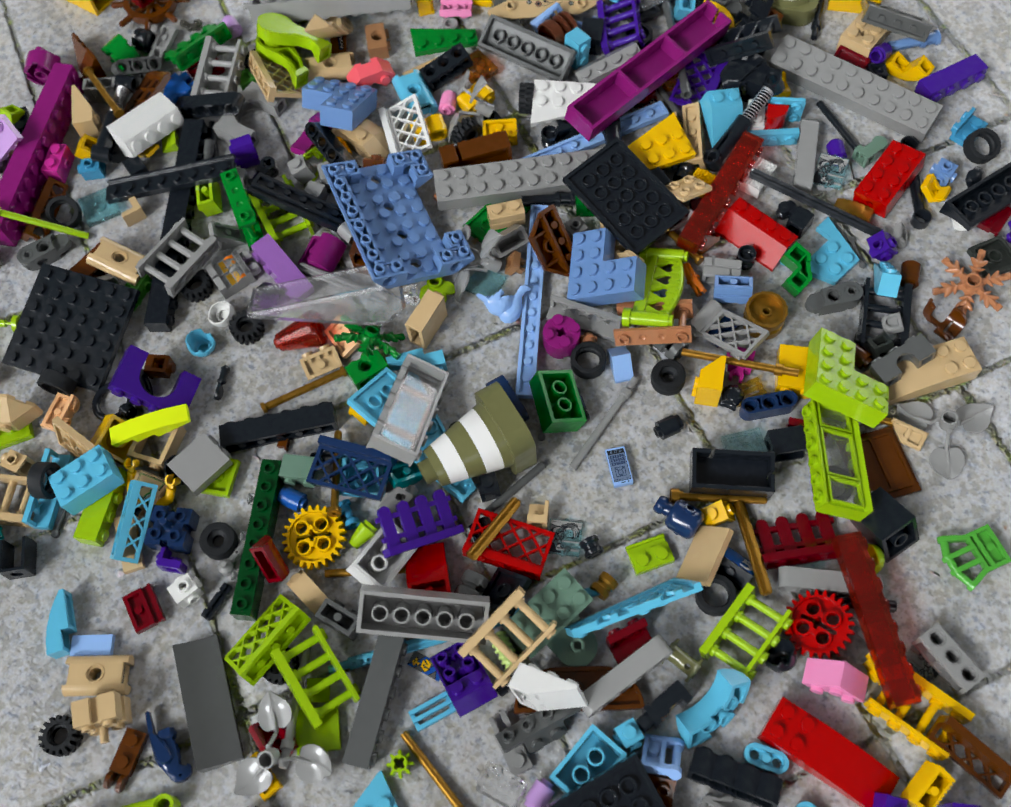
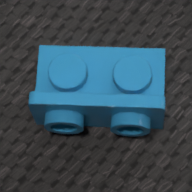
[949,107,988,147]

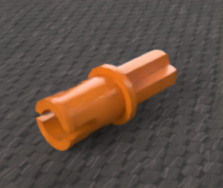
[683,262,707,297]

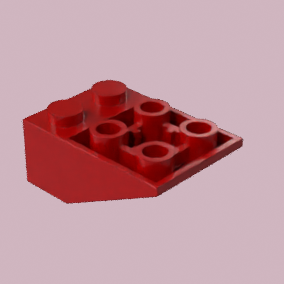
[405,542,453,593]

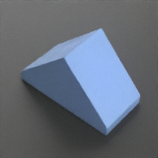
[607,346,633,384]

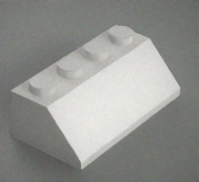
[106,92,184,158]

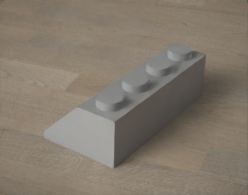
[572,42,641,83]

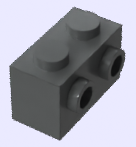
[315,597,359,642]

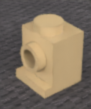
[0,449,36,477]

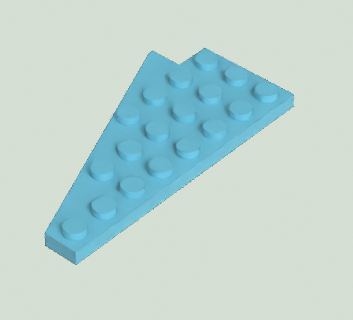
[347,367,476,504]

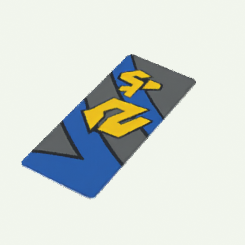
[407,651,440,681]

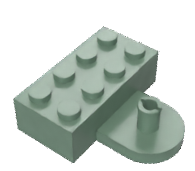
[502,568,598,667]

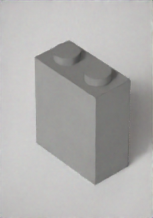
[167,432,233,496]

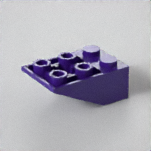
[430,642,498,718]

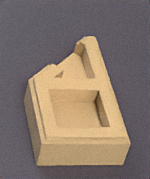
[891,417,929,452]

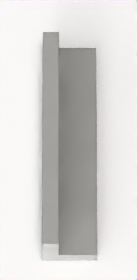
[546,294,622,343]

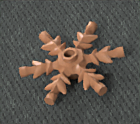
[932,249,1011,316]

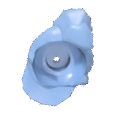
[476,285,532,323]

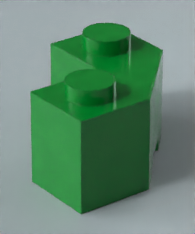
[780,241,812,298]

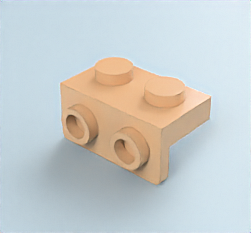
[40,392,80,432]

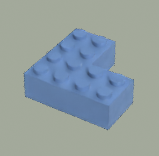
[302,77,377,131]
[567,228,647,307]

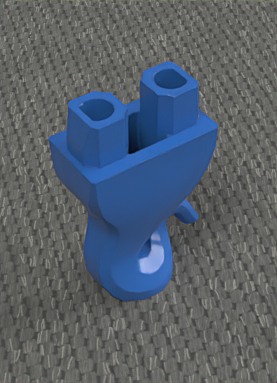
[164,71,194,105]

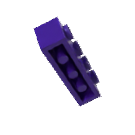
[914,54,989,102]

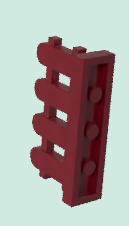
[753,512,847,570]

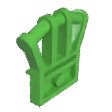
[936,524,1011,592]

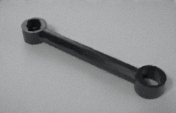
[900,136,932,230]

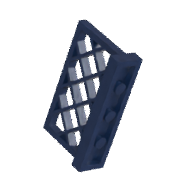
[306,435,398,502]

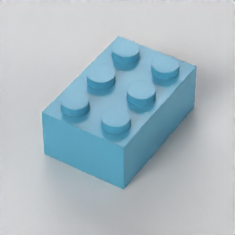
[47,445,125,515]
[549,724,627,794]

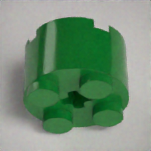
[101,34,141,72]

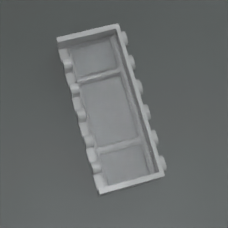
[366,353,449,467]

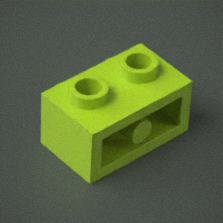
[196,182,223,217]

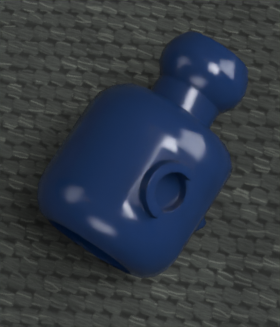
[653,496,705,539]

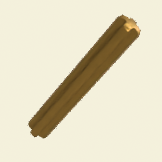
[467,497,521,560]

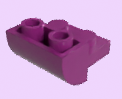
[297,232,347,273]

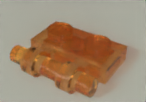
[462,49,499,84]

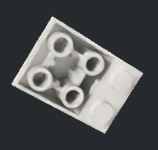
[508,662,588,711]

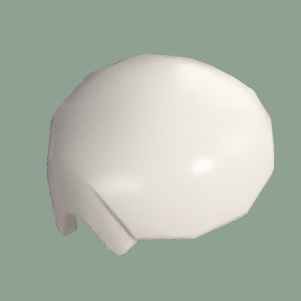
[208,300,236,327]

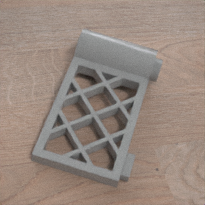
[686,299,770,360]

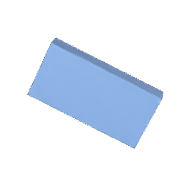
[69,634,116,656]

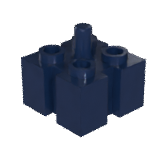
[144,505,200,554]

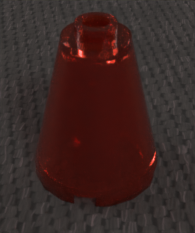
[273,310,328,351]

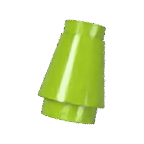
[348,519,378,549]

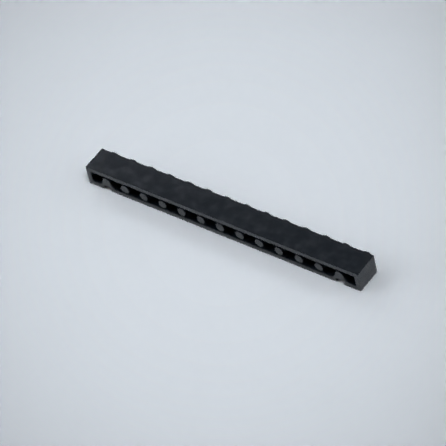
[144,119,210,332]

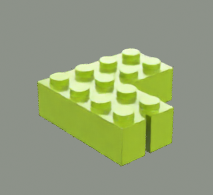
[803,328,889,428]

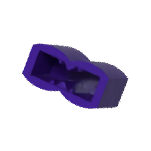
[228,134,260,169]

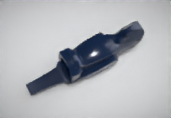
[145,711,192,784]

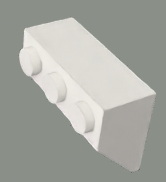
[346,523,417,586]

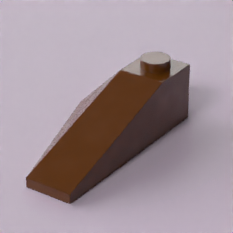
[71,32,107,81]

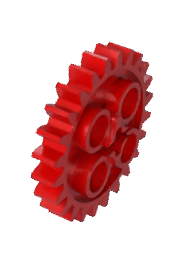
[784,589,856,660]

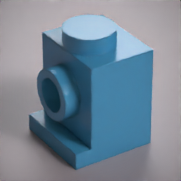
[77,158,106,181]

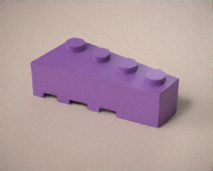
[251,234,315,305]

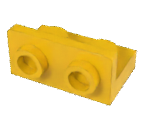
[482,118,518,146]

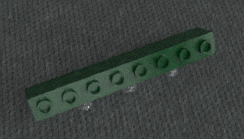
[230,459,284,622]

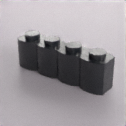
[686,746,784,807]

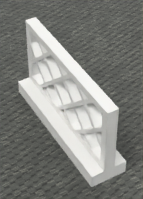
[378,93,433,154]

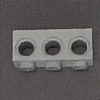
[912,623,986,696]

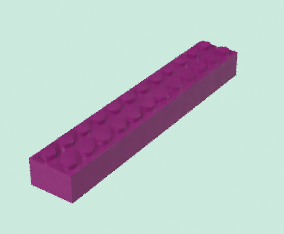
[565,0,732,141]
[0,63,84,247]

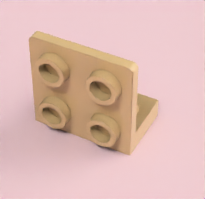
[666,175,713,203]

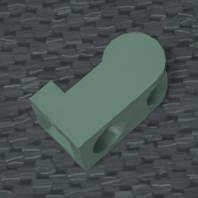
[851,136,888,168]

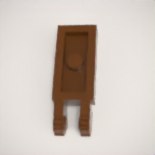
[102,727,149,794]

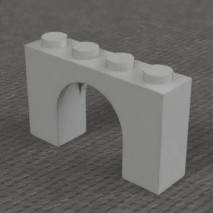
[213,81,288,146]

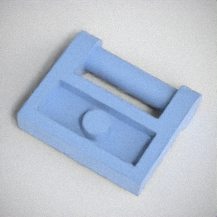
[641,733,685,780]

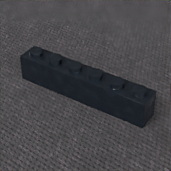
[219,402,339,453]

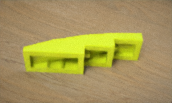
[109,404,191,447]

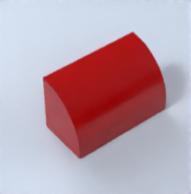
[764,104,789,130]

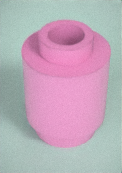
[438,90,457,116]

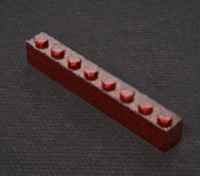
[676,130,764,255]
[831,531,922,711]

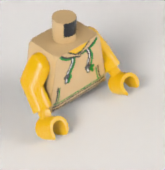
[123,458,181,519]

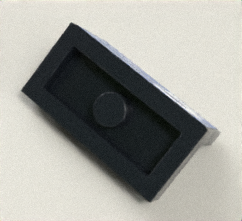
[716,547,754,591]

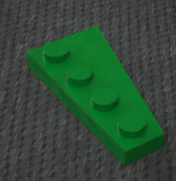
[410,29,479,57]

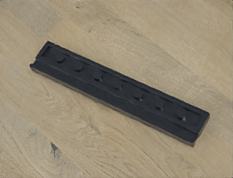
[105,153,236,204]
[247,172,345,232]

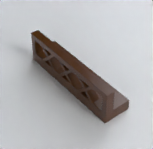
[20,176,69,242]
[925,715,1011,799]

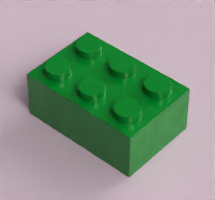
[529,370,587,433]

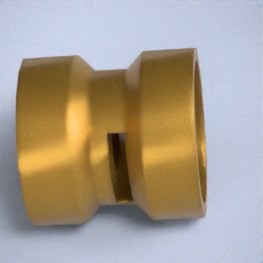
[589,571,619,601]

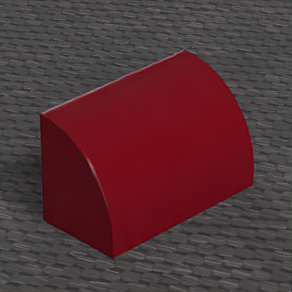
[249,535,290,583]

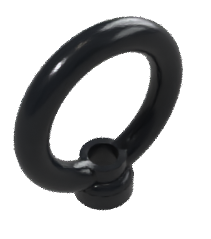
[92,382,137,421]

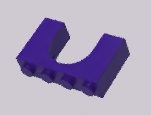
[107,345,201,412]

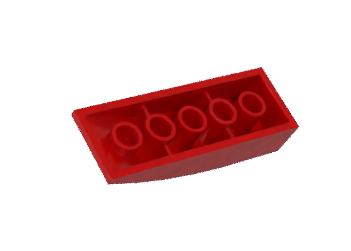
[757,697,899,807]

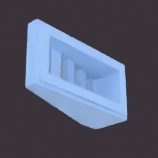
[530,2,563,34]

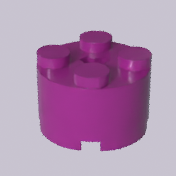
[24,47,61,86]
[543,314,580,359]

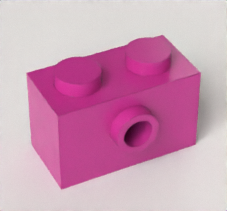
[40,143,75,184]

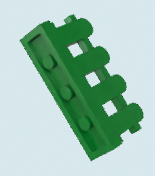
[164,22,233,72]

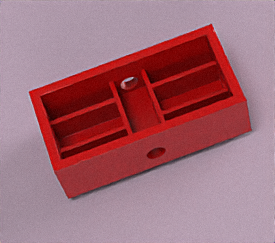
[853,140,926,218]

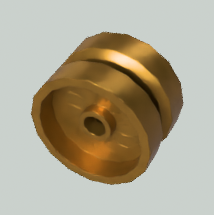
[742,291,788,340]

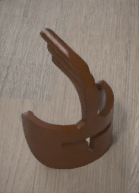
[923,298,967,342]

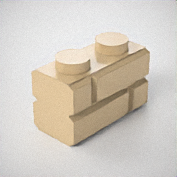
[486,199,526,230]

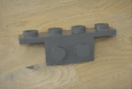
[496,707,581,754]

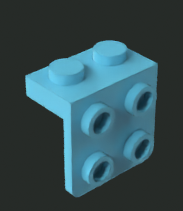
[765,97,806,122]

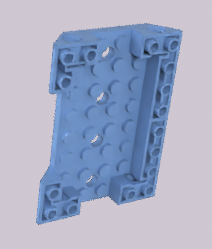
[321,149,475,289]

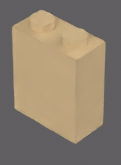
[405,290,448,349]

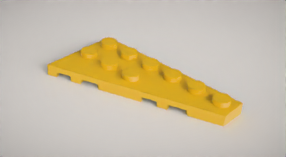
[627,112,696,170]

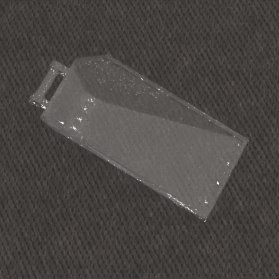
[247,265,420,326]

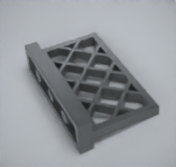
[861,0,933,43]

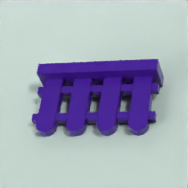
[374,489,465,559]

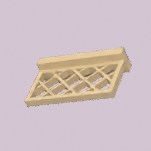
[248,50,303,102]

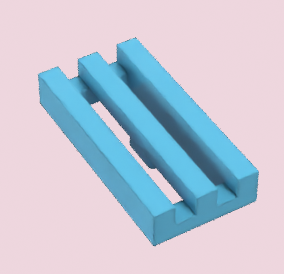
[408,691,456,733]

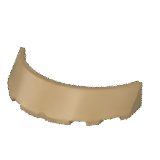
[305,14,354,39]

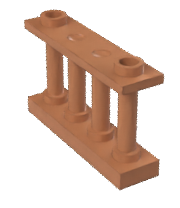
[613,299,693,346]

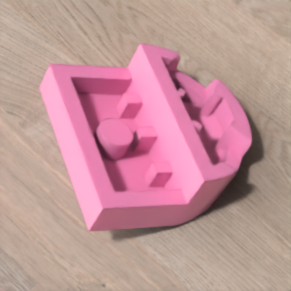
[439,0,473,18]

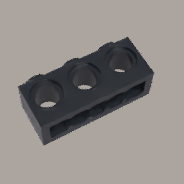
[420,42,474,92]

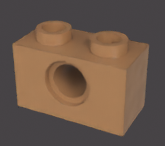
[364,22,391,59]

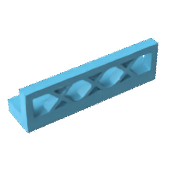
[21,448,75,530]
[110,480,158,564]

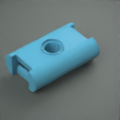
[392,69,439,120]

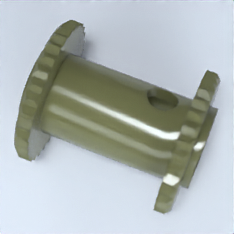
[662,638,704,683]

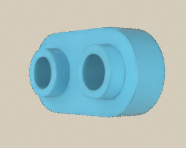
[743,742,789,775]

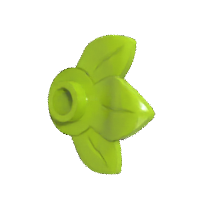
[420,277,455,303]

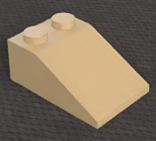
[71,85,102,139]

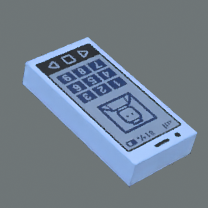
[605,446,633,488]

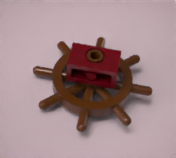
[111,0,190,31]

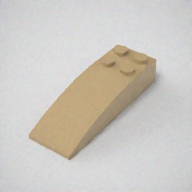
[861,336,982,406]

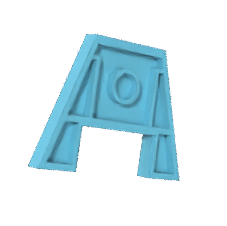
[780,217,860,285]

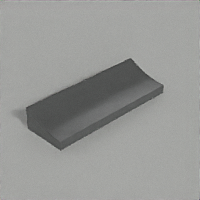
[477,14,577,81]
[172,634,245,773]

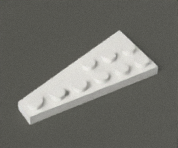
[531,79,597,127]

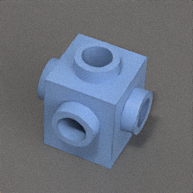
[929,158,959,187]

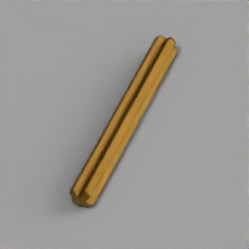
[733,501,773,596]

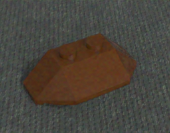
[528,204,572,277]

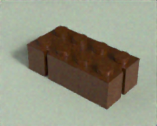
[439,130,512,169]

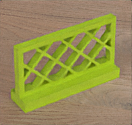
[223,594,312,686]

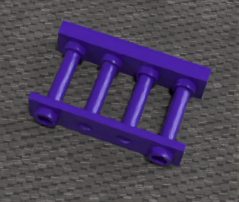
[596,0,646,55]

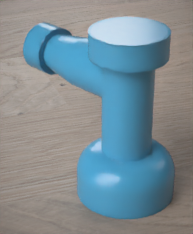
[339,499,360,530]

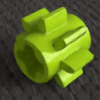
[386,750,415,779]

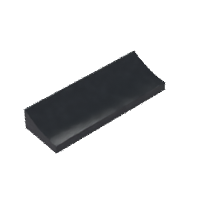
[939,162,1011,231]

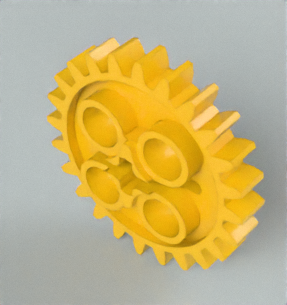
[281,505,347,570]

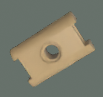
[305,51,356,82]
[86,236,145,286]
[61,655,135,697]

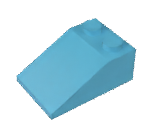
[699,88,744,148]

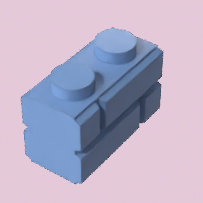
[713,275,753,304]

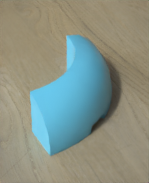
[676,668,751,749]

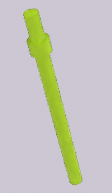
[0,207,90,239]

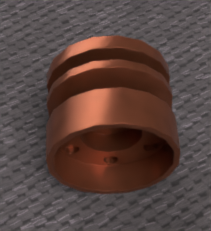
[538,11,578,45]

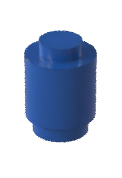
[277,487,309,512]

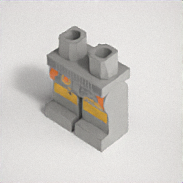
[204,250,261,299]

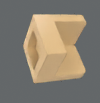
[121,196,147,227]
[527,500,549,529]

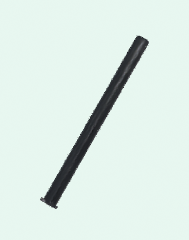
[748,168,885,236]

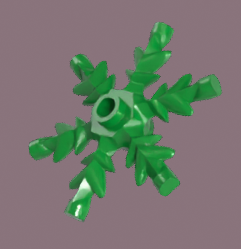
[334,315,405,361]

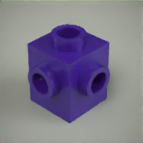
[866,230,898,261]

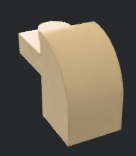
[286,570,329,615]

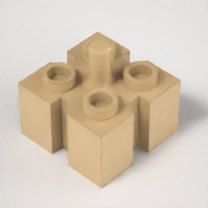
[71,691,133,744]

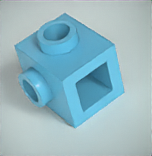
[612,717,645,752]

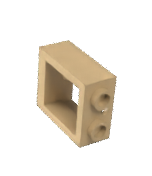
[127,426,187,472]

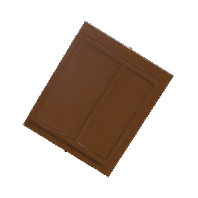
[835,426,921,499]

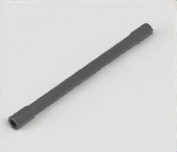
[662,1,692,99]

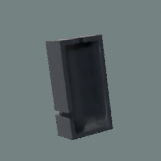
[689,448,775,498]

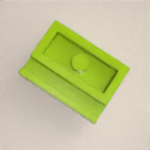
[625,534,675,576]

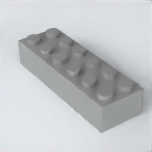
[356,584,490,645]

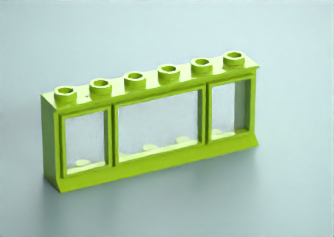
[802,399,873,522]

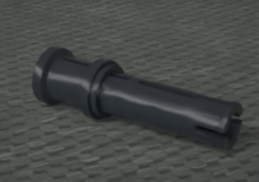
[522,191,575,207]

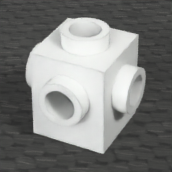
[167,573,204,609]

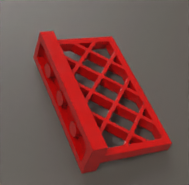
[462,508,555,581]

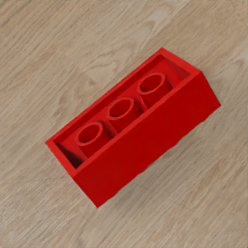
[715,197,798,271]

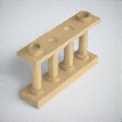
[0,474,33,528]
[458,586,557,690]

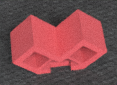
[346,57,396,87]

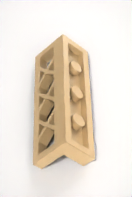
[682,102,707,170]

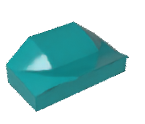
[384,461,423,489]

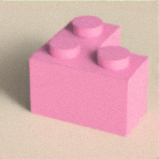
[802,658,869,704]

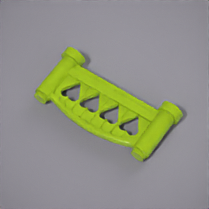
[622,247,689,327]

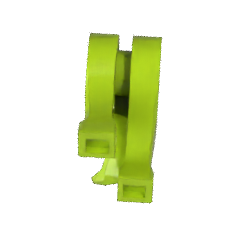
[255,13,332,89]

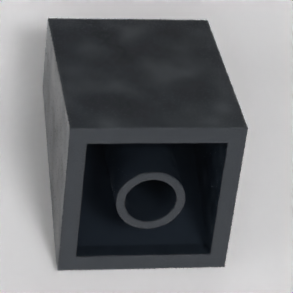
[850,487,920,563]

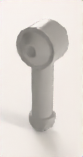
[218,538,245,576]

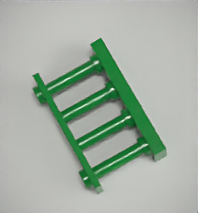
[220,168,264,251]

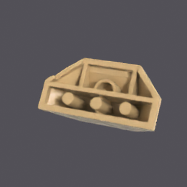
[331,118,389,159]

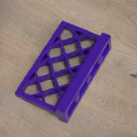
[669,53,729,106]

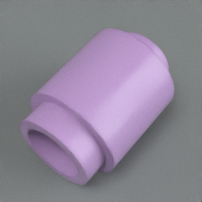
[222,15,242,38]
[524,778,555,807]

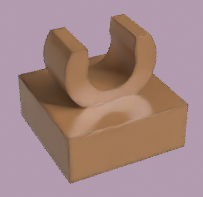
[505,251,526,276]

